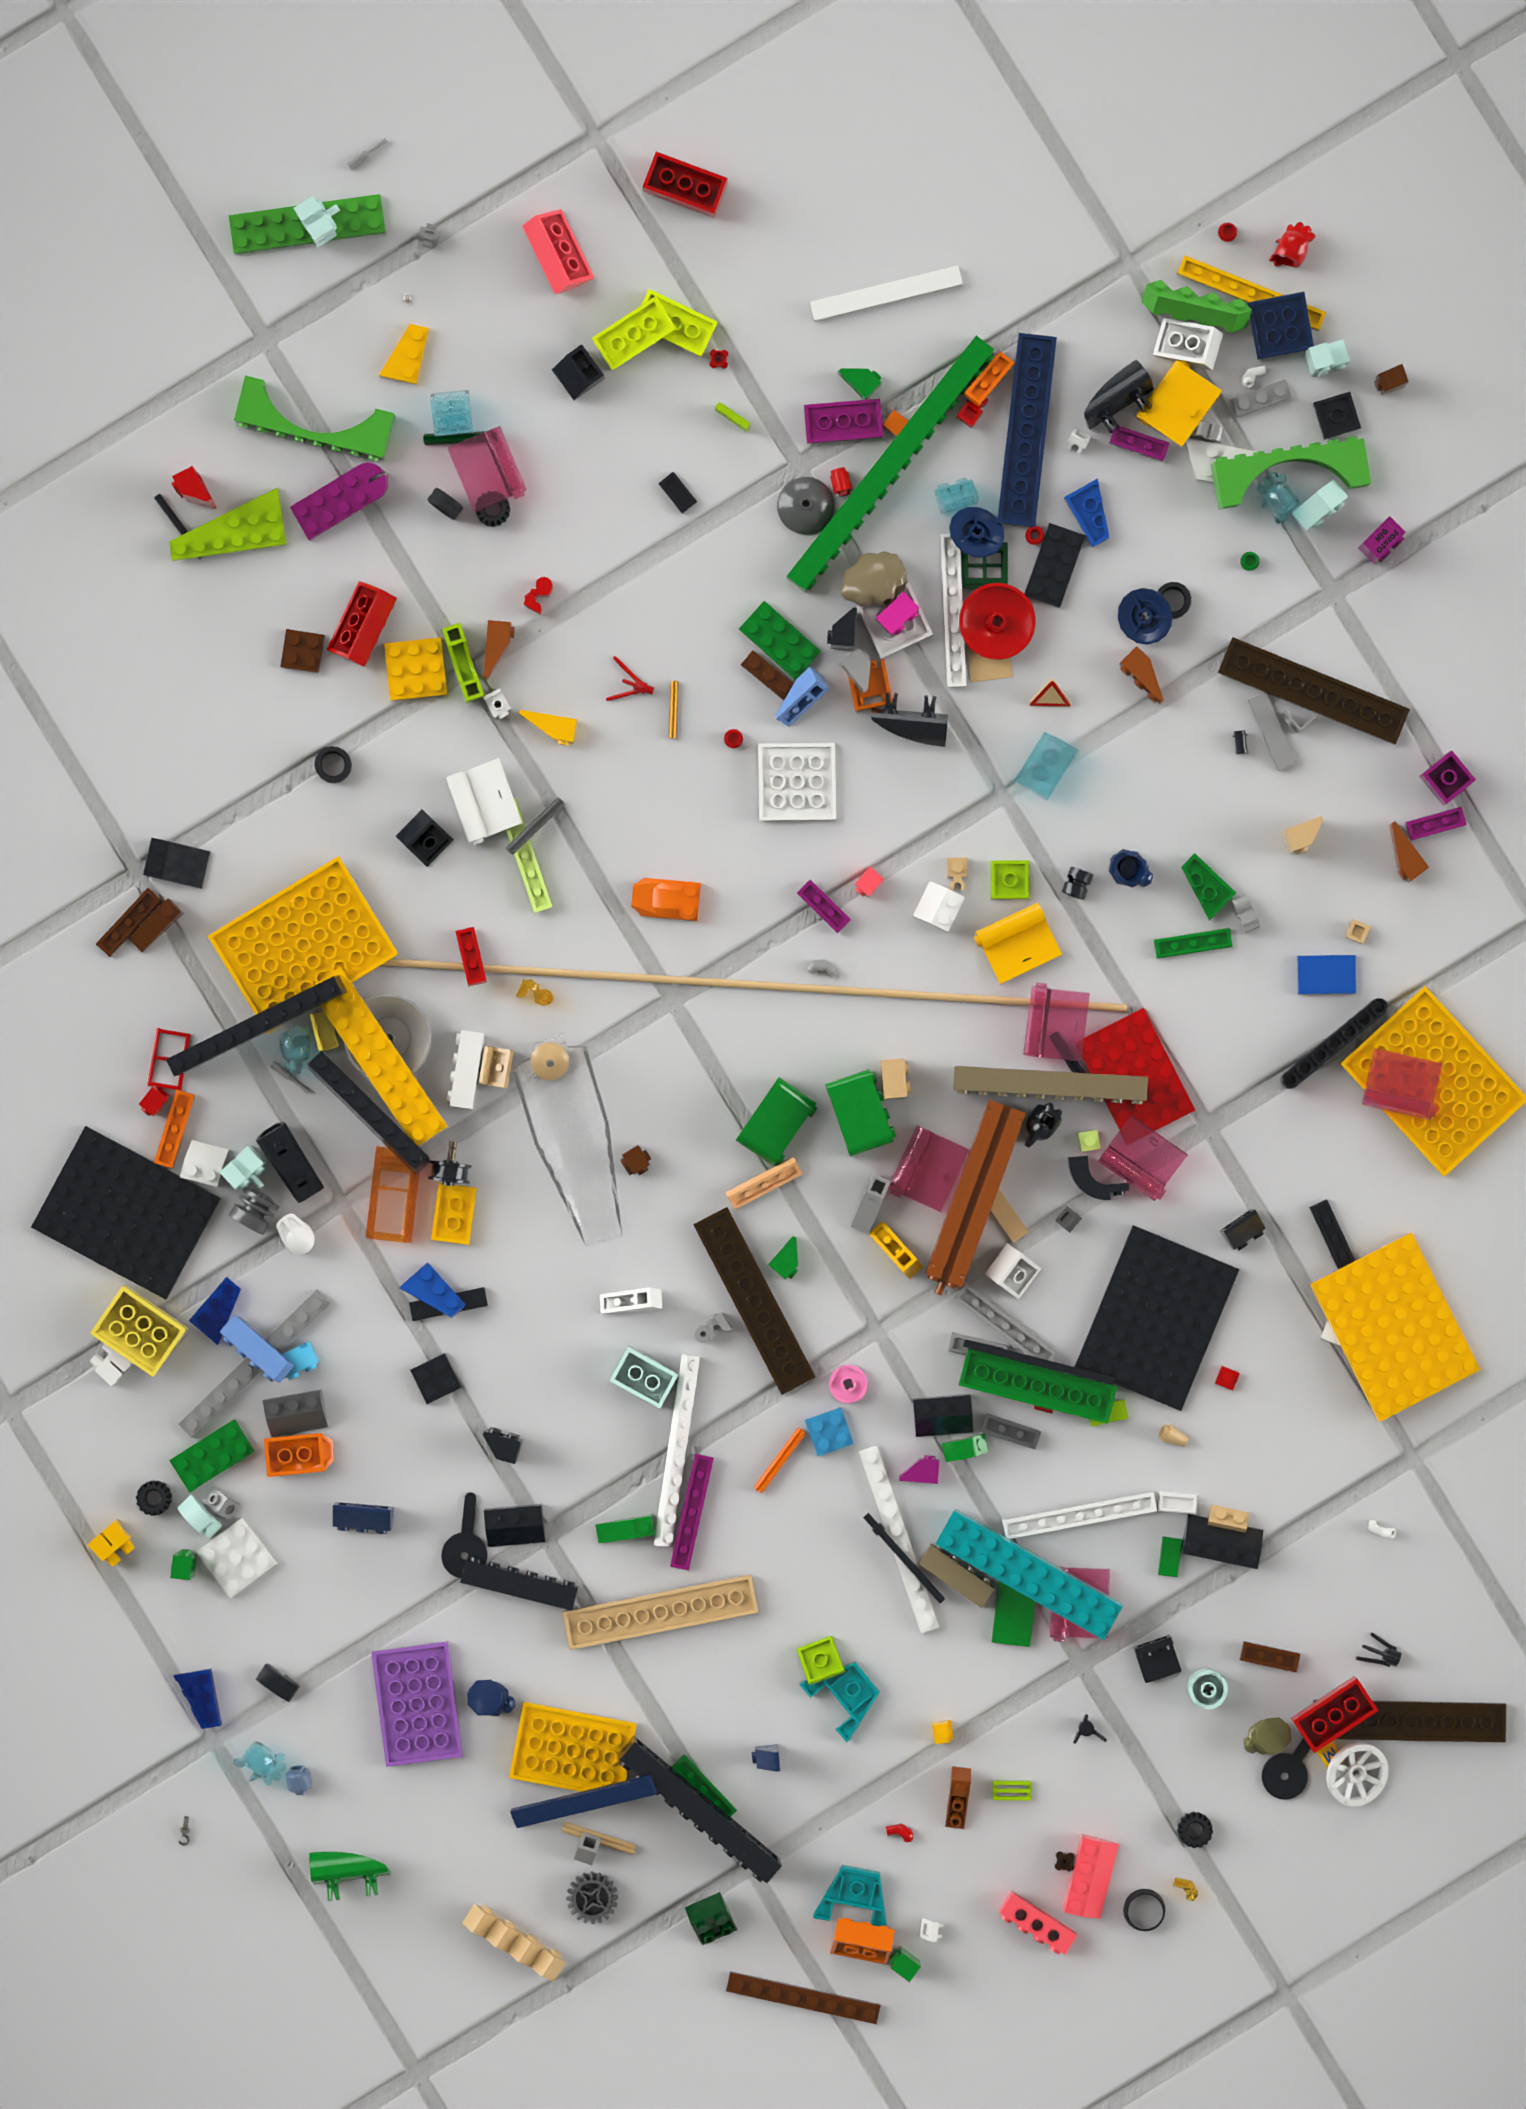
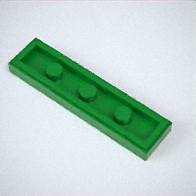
[1154,928,1233,959]
[671,1754,737,1817]

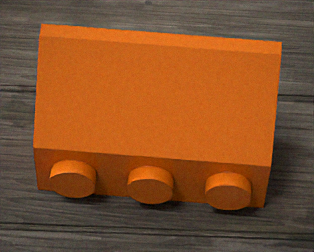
[830,1918,895,1965]

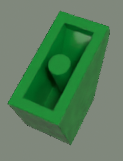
[838,368,882,400]
[768,1236,798,1280]

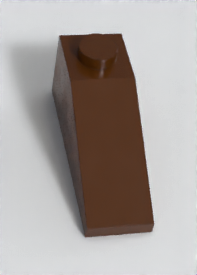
[129,898,184,952]

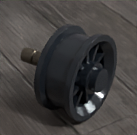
[427,1141,472,1186]

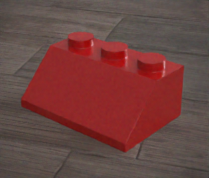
[171,466,217,509]

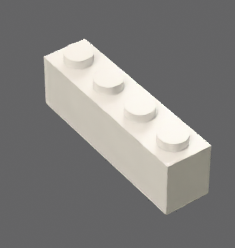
[447,1030,485,1109]

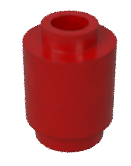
[830,467,853,497]

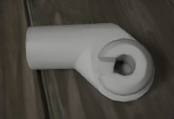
[808,959,837,977]

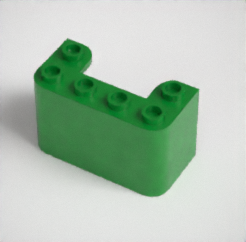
[825,1069,896,1157]

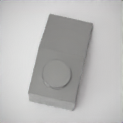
[839,648,871,694]

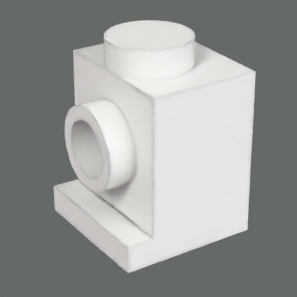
[483,688,512,720]

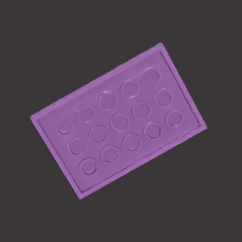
[371,1641,463,1767]

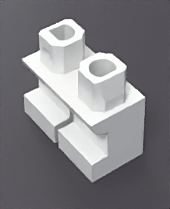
[90,1344,133,1387]

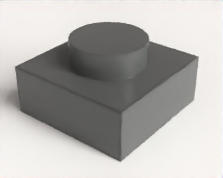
[1055,1206,1082,1233]

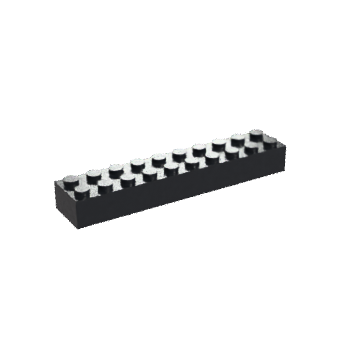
[619,1736,782,1883]

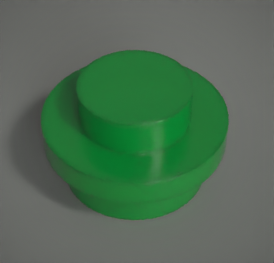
[1240,552,1260,571]

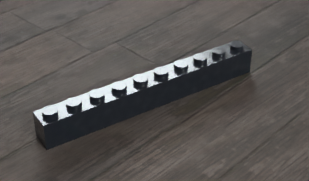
[166,975,348,1077]

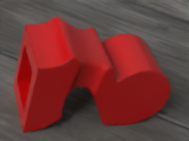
[523,577,553,615]

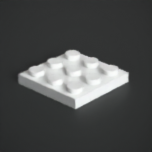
[857,583,933,659]
[196,1517,277,1598]

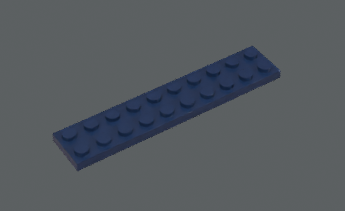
[997,333,1057,527]

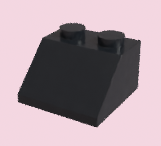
[827,608,857,650]
[395,809,454,867]
[1219,1209,1266,1251]

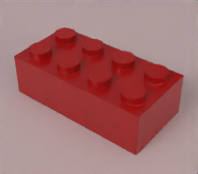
[642,151,728,218]
[1290,1676,1379,1753]

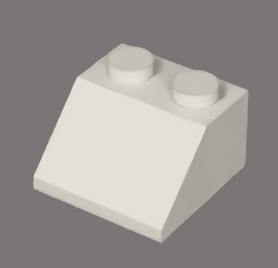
[913,882,965,932]
[180,1140,229,1187]
[985,1243,1041,1299]

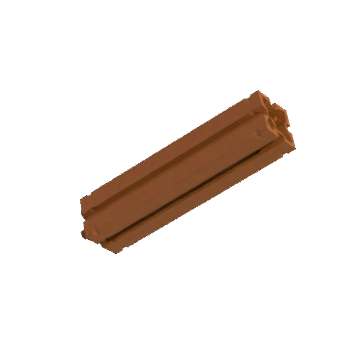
[925,1100,1026,1296]

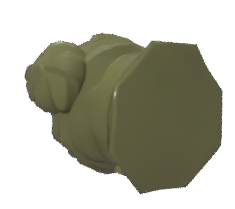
[1243,1717,1291,1755]

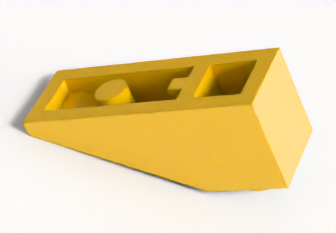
[519,710,577,746]
[869,1221,923,1280]

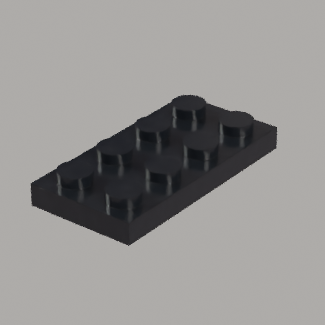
[1024,523,1086,608]

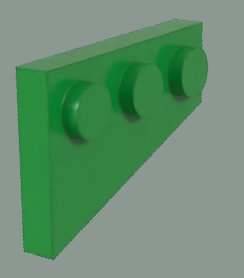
[1181,853,1236,921]

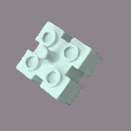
[294,196,340,247]
[220,1146,267,1190]

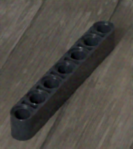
[1280,998,1388,1089]

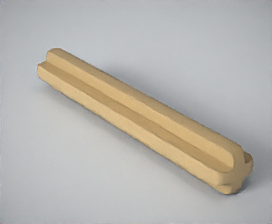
[562,1822,636,1855]

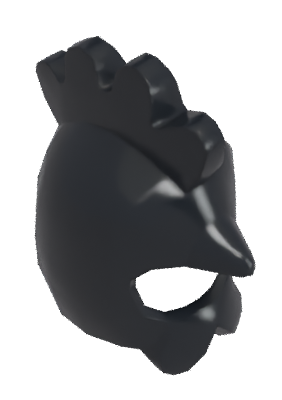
[1024,1103,1062,1148]

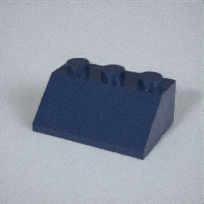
[333,1502,394,1534]

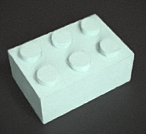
[609,1346,679,1408]

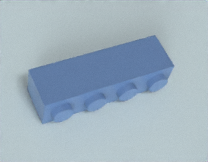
[220,1314,295,1383]

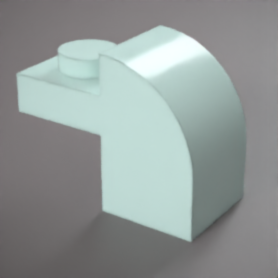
[177,1495,223,1539]

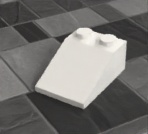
[1153,318,1223,370]

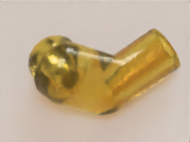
[1173,1877,1198,1901]

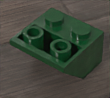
[685,1892,737,1945]

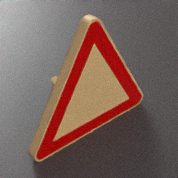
[1029,679,1071,707]

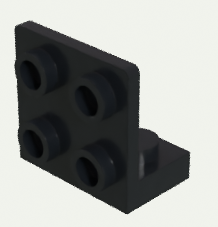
[1133,1635,1181,1683]

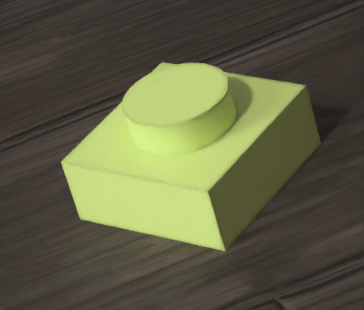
[1078,1130,1101,1152]

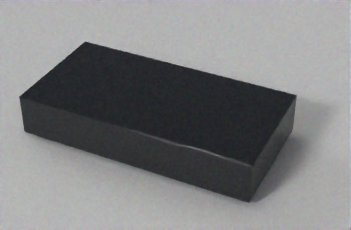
[658,472,697,514]

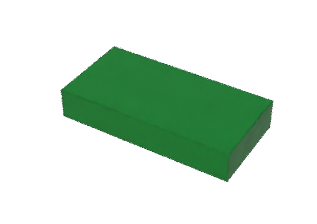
[1158,1536,1182,1577]

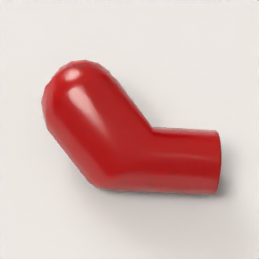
[886,1824,913,1843]

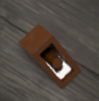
[1374,364,1409,395]

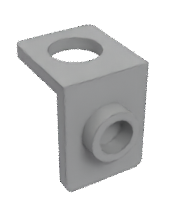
[1282,710,1317,733]
[203,1486,241,1520]

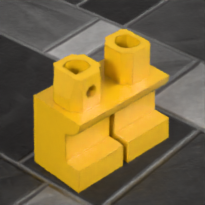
[87,1519,135,1567]

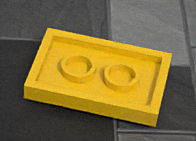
[431,1183,477,1245]

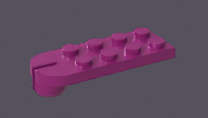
[290,462,388,541]

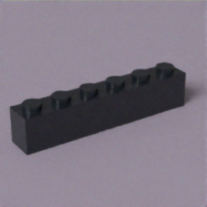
[460,1556,578,1611]

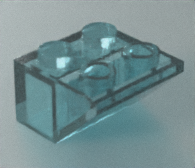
[430,390,473,437]

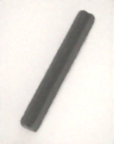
[506,798,565,855]

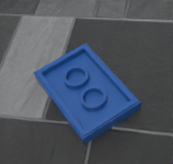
[1297,955,1356,994]

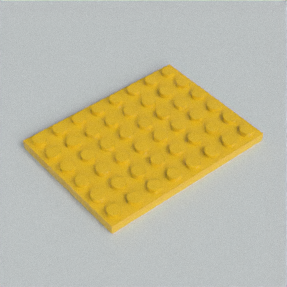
[208,856,399,1034]
[1340,986,1526,1177]
[1310,1232,1480,1422]

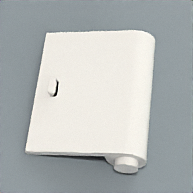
[446,758,522,845]

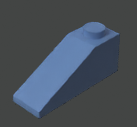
[775,667,829,727]

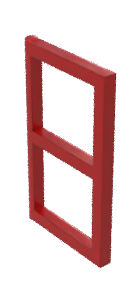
[147,1028,191,1090]

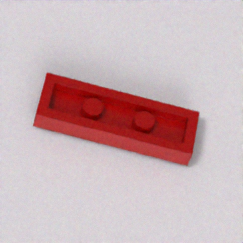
[455,927,487,987]

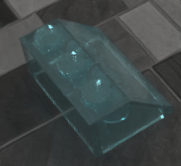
[1014,732,1078,801]

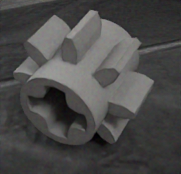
[418,223,440,248]

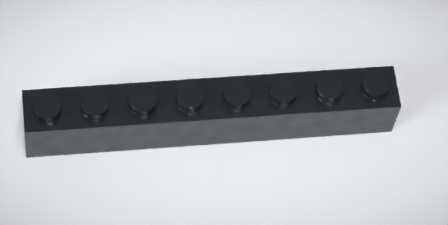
[308,1051,430,1175]

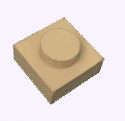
[1345,919,1371,944]

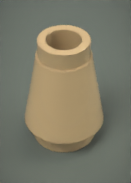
[1158,1424,1188,1447]

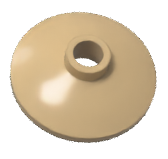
[531,1042,569,1080]

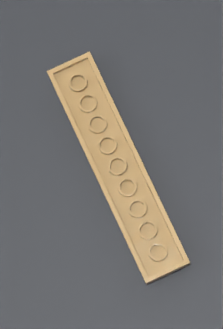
[563,1574,759,1650]

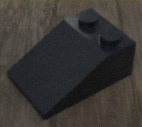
[143,837,210,889]

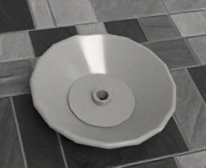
[344,994,431,1076]

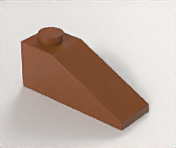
[483,620,515,680]
[1389,821,1429,882]

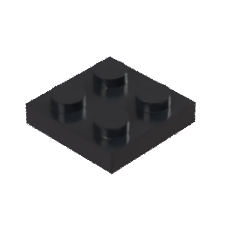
[1313,392,1361,440]
[410,1353,462,1404]

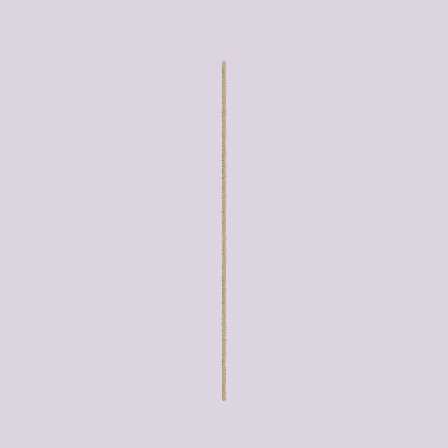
[381,959,1127,1012]

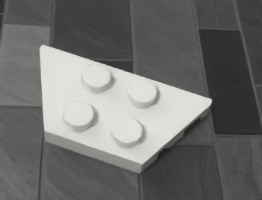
[1185,438,1256,483]

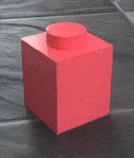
[854,867,884,897]

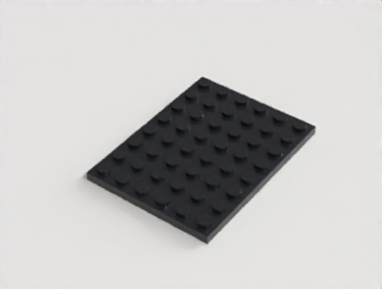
[31,1126,221,1300]
[1074,1225,1240,1411]

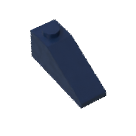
[752,1744,780,1772]

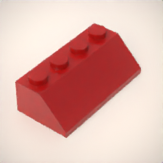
[326,581,397,667]

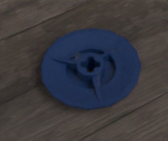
[949,507,1004,557]
[1118,588,1172,645]

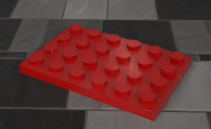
[1075,1008,1195,1145]

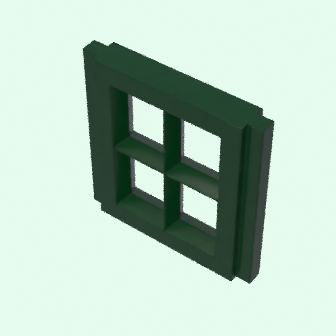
[962,542,1008,589]

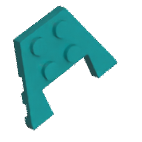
[799,1662,880,1743]
[813,1865,887,1927]

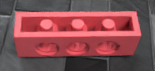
[999,1891,1077,1955]

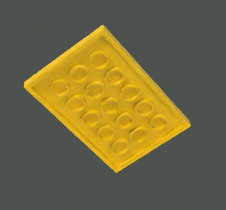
[509,1701,637,1792]

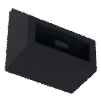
[552,344,605,401]
[483,1427,523,1464]

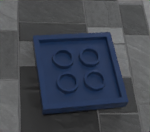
[1247,291,1314,360]

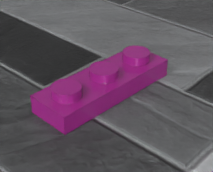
[1109,426,1170,462]
[1405,807,1467,841]
[797,880,851,934]

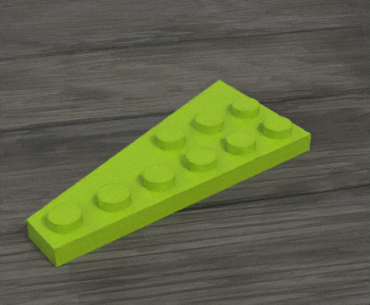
[169,487,286,561]

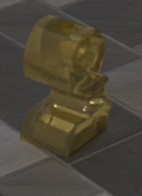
[516,979,554,1006]

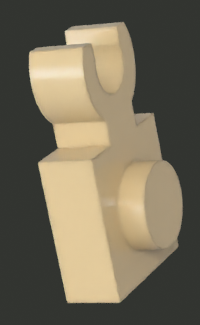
[947,858,967,891]

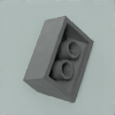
[263,1389,328,1437]

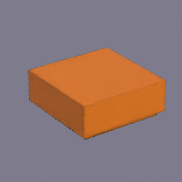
[882,410,908,436]

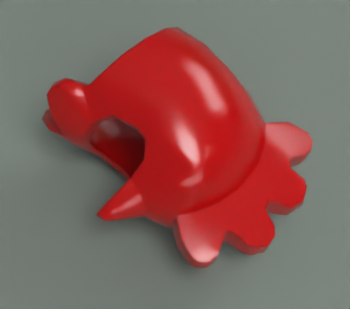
[1269,222,1315,268]

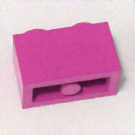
[875,591,919,636]

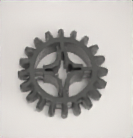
[566,1871,618,1924]

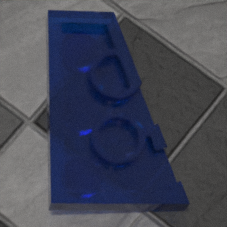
[189,1276,241,1345]
[173,1668,222,1729]

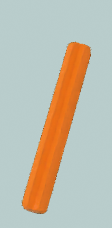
[754,1428,806,1493]

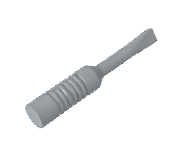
[347,138,388,170]
[270,1061,310,1094]

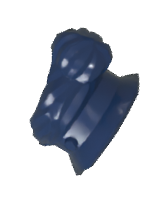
[1108,849,1153,888]
[467,1679,515,1716]

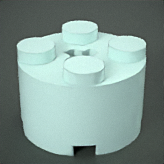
[1187,1668,1228,1709]

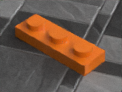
[964,351,1015,407]

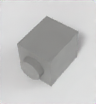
[574,1832,601,1865]

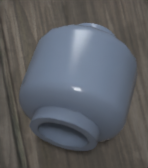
[286,1765,312,1795]

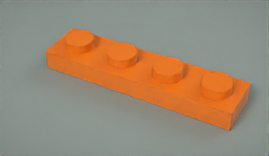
[154,1089,195,1168]

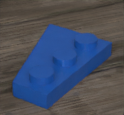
[1064,478,1110,548]
[399,1262,466,1318]

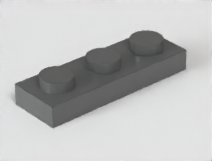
[980,1413,1041,1449]

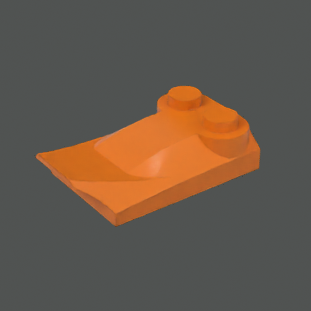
[631,878,701,921]
[264,1433,334,1477]

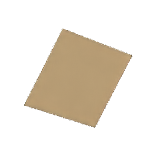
[966,645,1013,683]

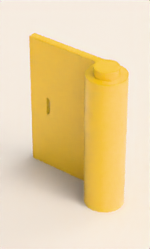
[1135,361,1222,447]
[973,902,1062,984]

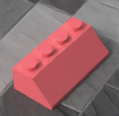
[522,209,594,294]
[1063,1834,1119,1919]

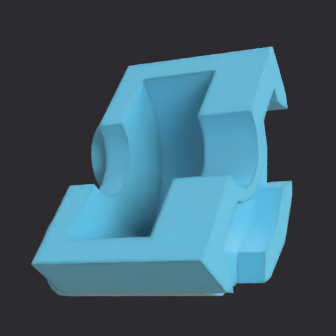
[282,1341,319,1380]

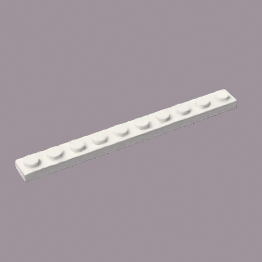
[654,1354,700,1547]
[859,1445,939,1633]

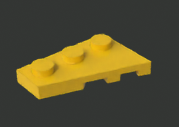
[379,324,429,385]

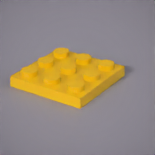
[384,637,448,701]

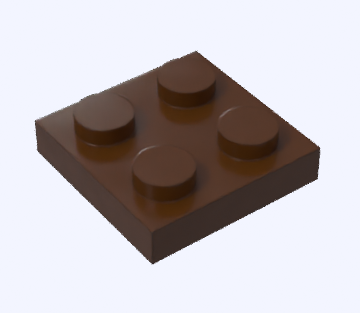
[280,629,325,673]

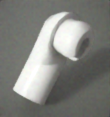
[1241,365,1266,388]
[1368,1520,1396,1538]

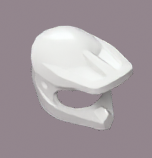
[276,1213,315,1255]

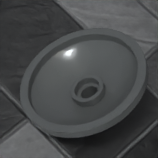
[777,477,834,535]

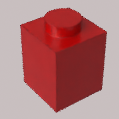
[139,1084,172,1116]

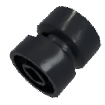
[1061,867,1094,900]

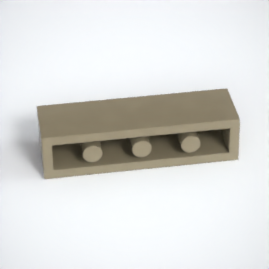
[918,1544,995,1608]

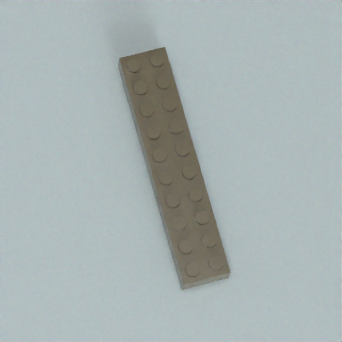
[953,1066,1148,1104]

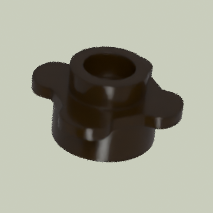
[1055,1851,1075,1872]

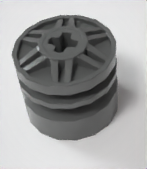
[229,1187,280,1235]

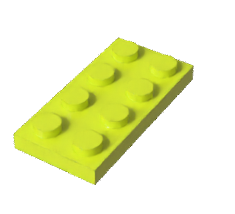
[641,289,718,357]
[592,296,677,371]

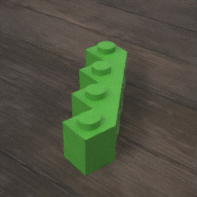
[1142,280,1252,333]

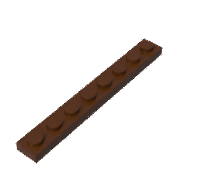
[726,1971,881,2024]

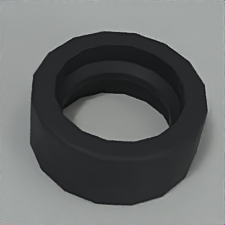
[1157,582,1191,619]
[314,746,352,783]

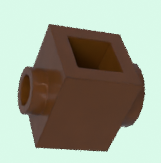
[620,1145,651,1176]

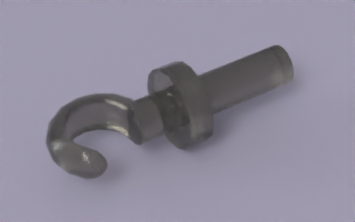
[179,1816,190,1846]

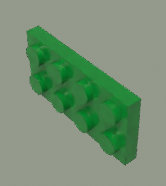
[739,601,821,681]
[169,1419,255,1493]

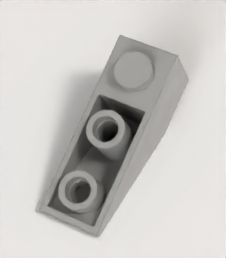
[851,1174,891,1234]

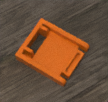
[848,659,892,712]

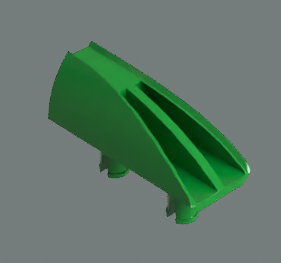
[309,1852,391,1901]

